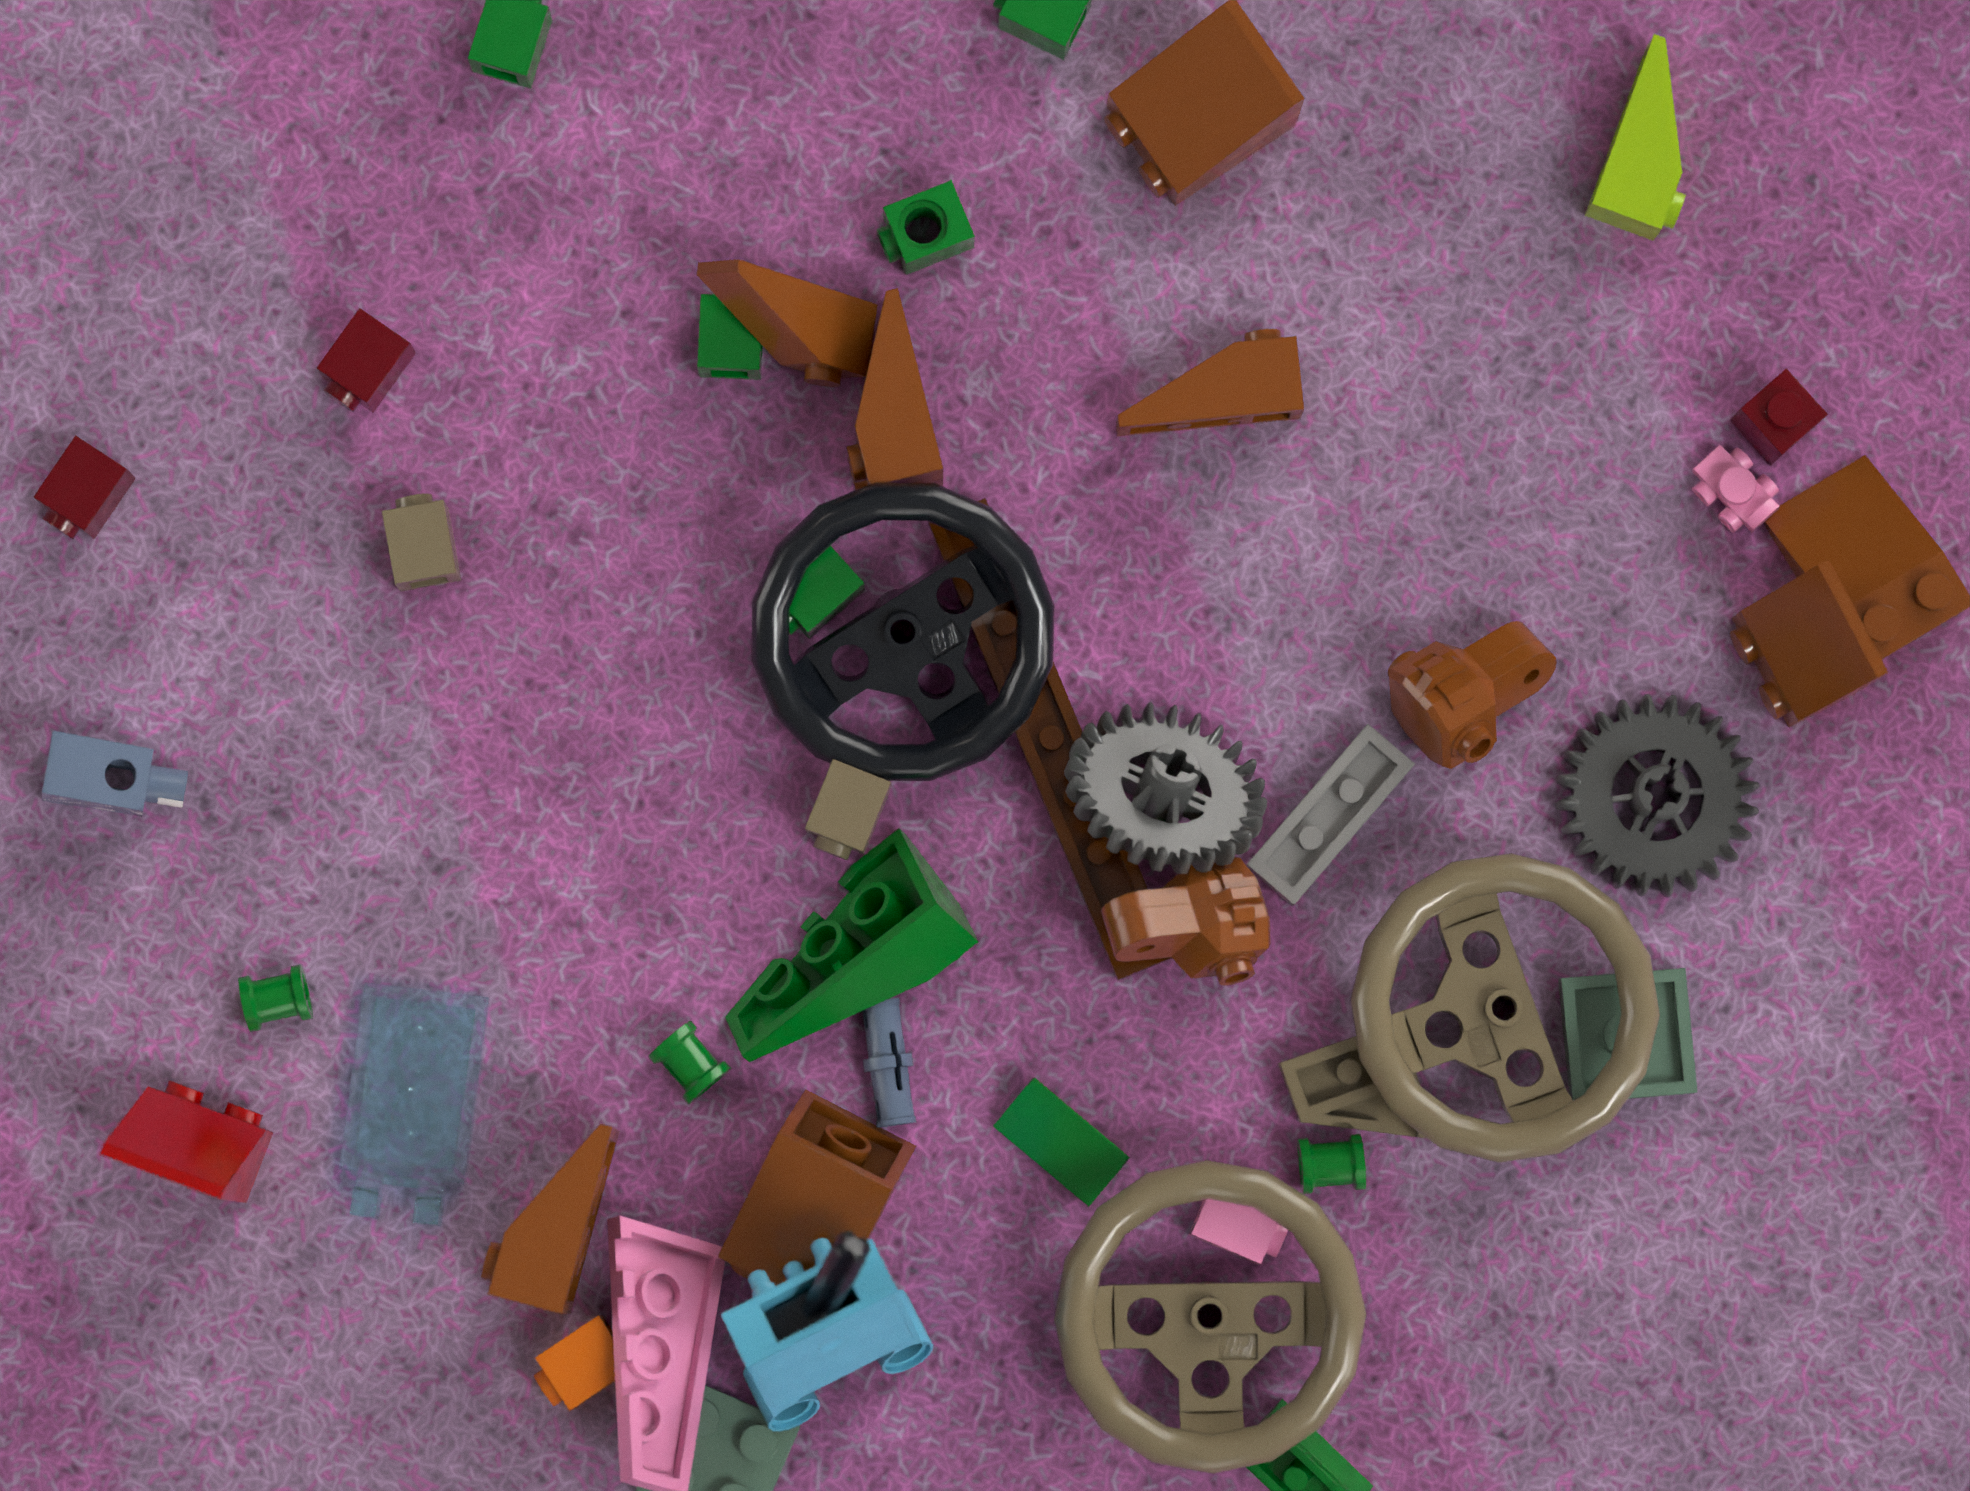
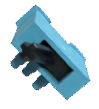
[721,1231,933,1432]

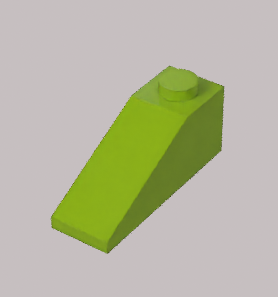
[1585,34,1686,241]

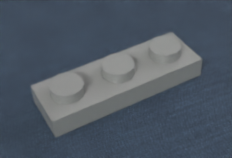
[1247,724,1415,907]

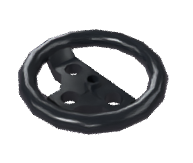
[751,483,1055,781]

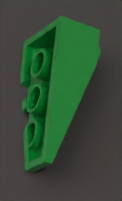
[725,828,979,1062]

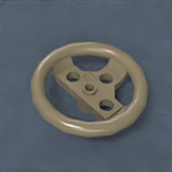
[1350,853,1660,1163]
[1054,1160,1366,1474]

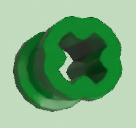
[238,964,313,1032]
[648,1021,731,1105]
[1297,1134,1366,1194]

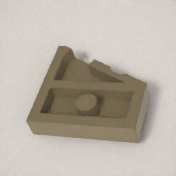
[1278,1036,1428,1139]

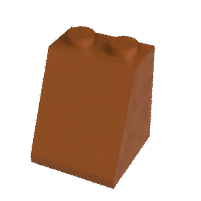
[1104,0,1305,206]
[718,1089,916,1286]

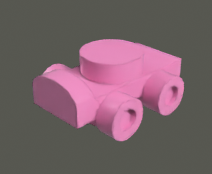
[1692,445,1780,533]

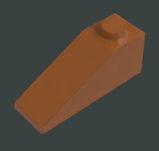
[696,259,878,387]
[1116,329,1304,437]

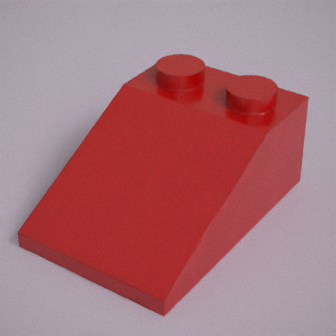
[100,1080,274,1203]

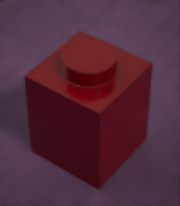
[316,308,416,413]
[1730,368,1828,466]
[34,435,136,539]

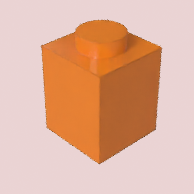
[533,1315,615,1411]

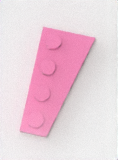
[607,1215,725,1491]

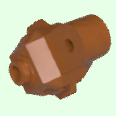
[1387,621,1557,769]
[1101,857,1270,986]

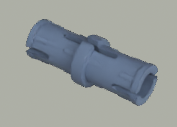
[862,998,917,1128]

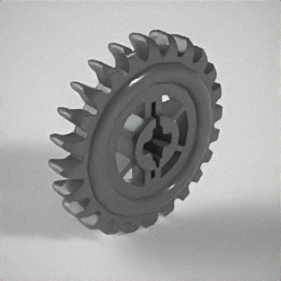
[1555,694,1760,898]
[1064,702,1267,874]

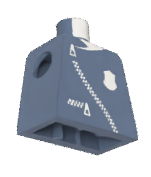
[42,731,188,816]

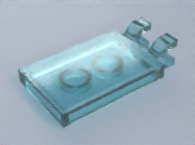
[339,982,490,1227]

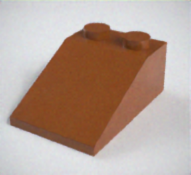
[846,288,943,490]
[1763,455,1970,660]
[1730,559,1889,727]
[481,1124,620,1314]

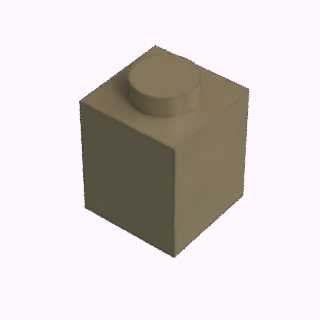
[382,494,461,592]
[805,759,892,860]

